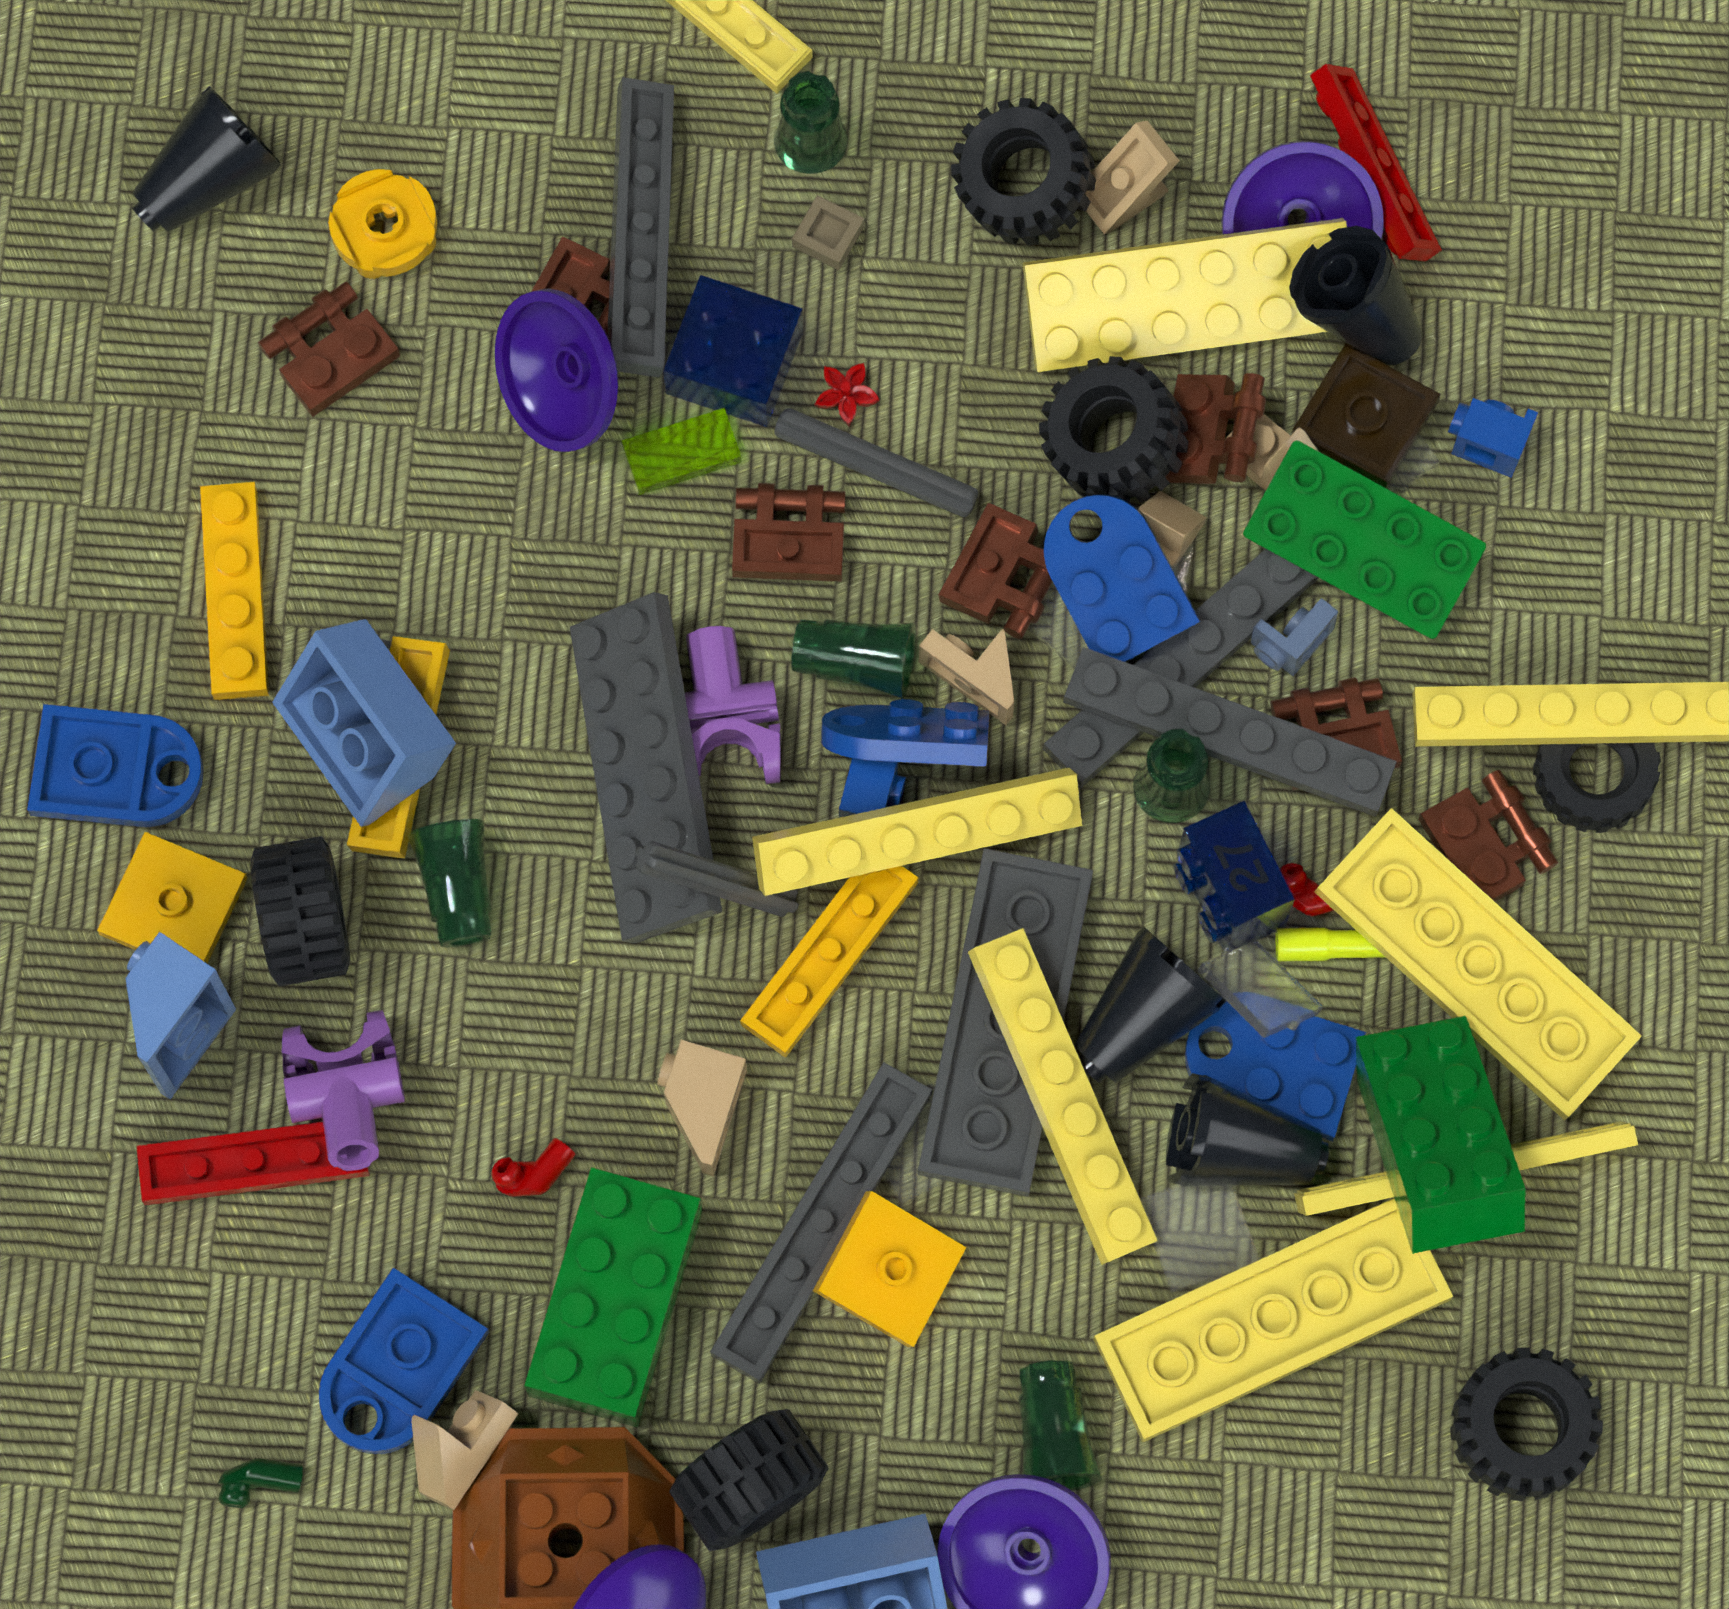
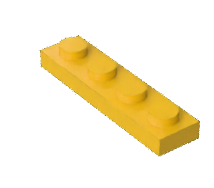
[200,482,269,700]
[347,636,450,859]
[740,866,919,1058]

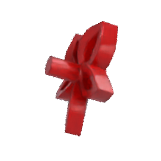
[814,363,880,426]

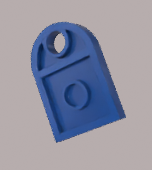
[1044,495,1200,662]
[821,699,989,766]
[27,704,204,827]
[1185,996,1366,1142]
[319,1268,490,1454]

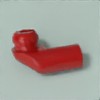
[1275,863,1334,916]
[491,1138,576,1197]

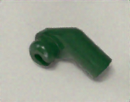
[218,1458,303,1508]

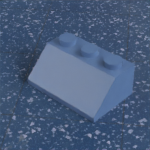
[272,619,456,827]
[125,932,236,1099]
[756,1513,947,1609]

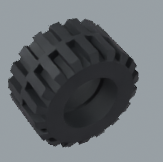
[951,98,1096,246]
[1039,356,1189,503]
[250,836,350,987]
[1450,1347,1603,1501]
[669,1409,829,1551]

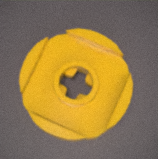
[328,169,438,279]

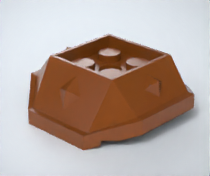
[452,1427,684,1609]

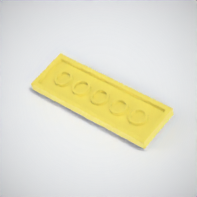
[1023,218,1347,372]
[1314,808,1642,1120]
[1094,1198,1453,1442]

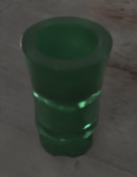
[774,71,848,174]
[791,619,916,699]
[1133,729,1210,823]
[407,819,492,948]
[1019,1360,1102,1491]

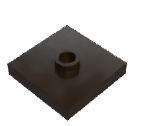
[1291,343,1441,488]

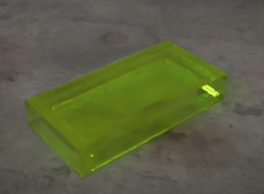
[621,408,742,495]

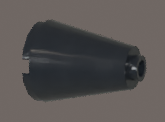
[132,86,281,233]
[1289,226,1422,365]
[1074,926,1227,1084]
[1166,1073,1329,1187]

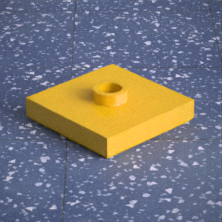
[97,832,248,964]
[813,1191,967,1347]

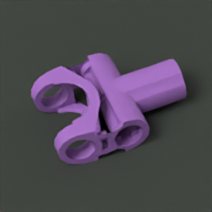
[684,626,781,784]
[282,1010,405,1171]

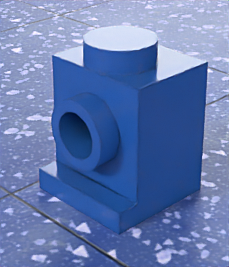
[1448,398,1538,478]
[839,758,906,818]

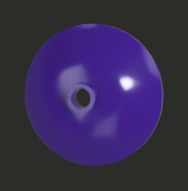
[1221,141,1384,238]
[495,289,618,452]
[937,1474,1111,1609]
[573,1545,706,1609]

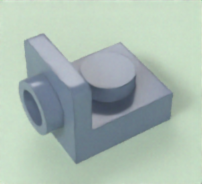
[1251,598,1338,676]

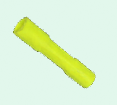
[1275,928,1386,962]

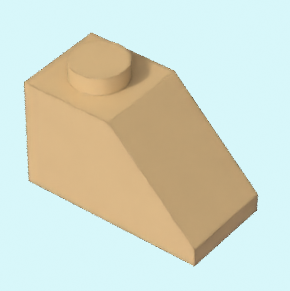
[658,1040,747,1177]

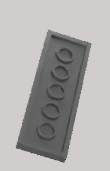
[570,592,722,944]
[918,848,1093,1197]

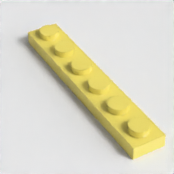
[1413,682,1729,747]
[752,768,1082,896]
[968,928,1158,1265]

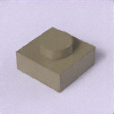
[792,195,864,270]

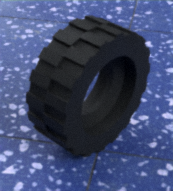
[1533,743,1661,833]

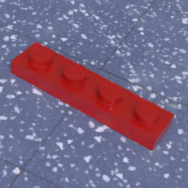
[1310,64,1442,262]
[136,1122,370,1205]

